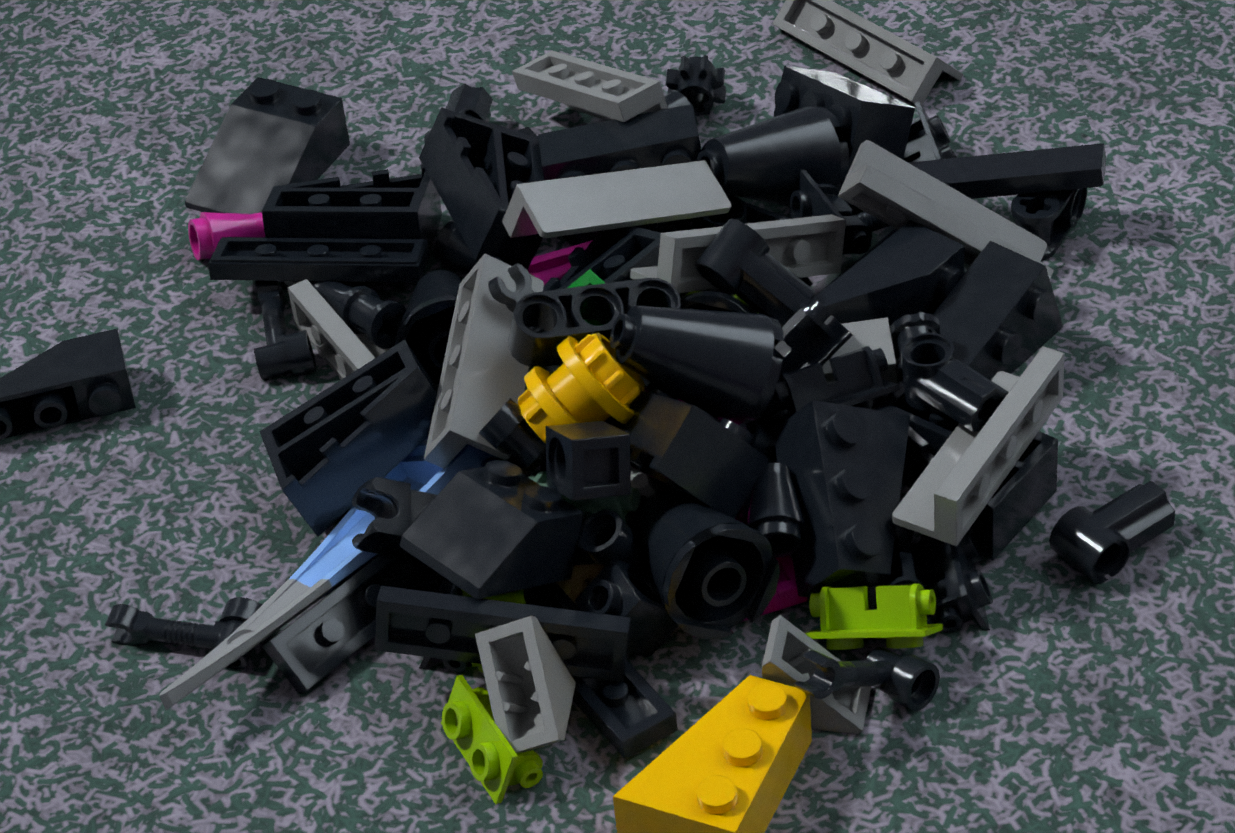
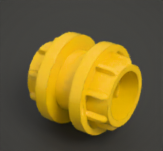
[518,333,645,444]

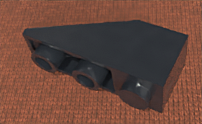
[0,329,136,440]

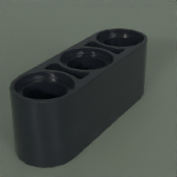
[508,278,681,367]

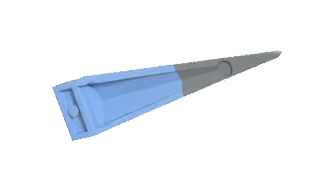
[159,437,499,710]

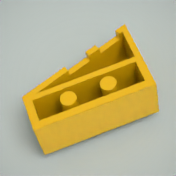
[613,675,812,833]

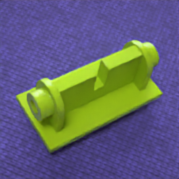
[805,584,943,650]
[441,675,543,805]

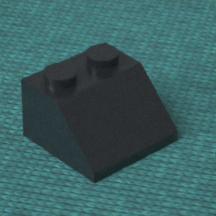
[400,460,584,600]

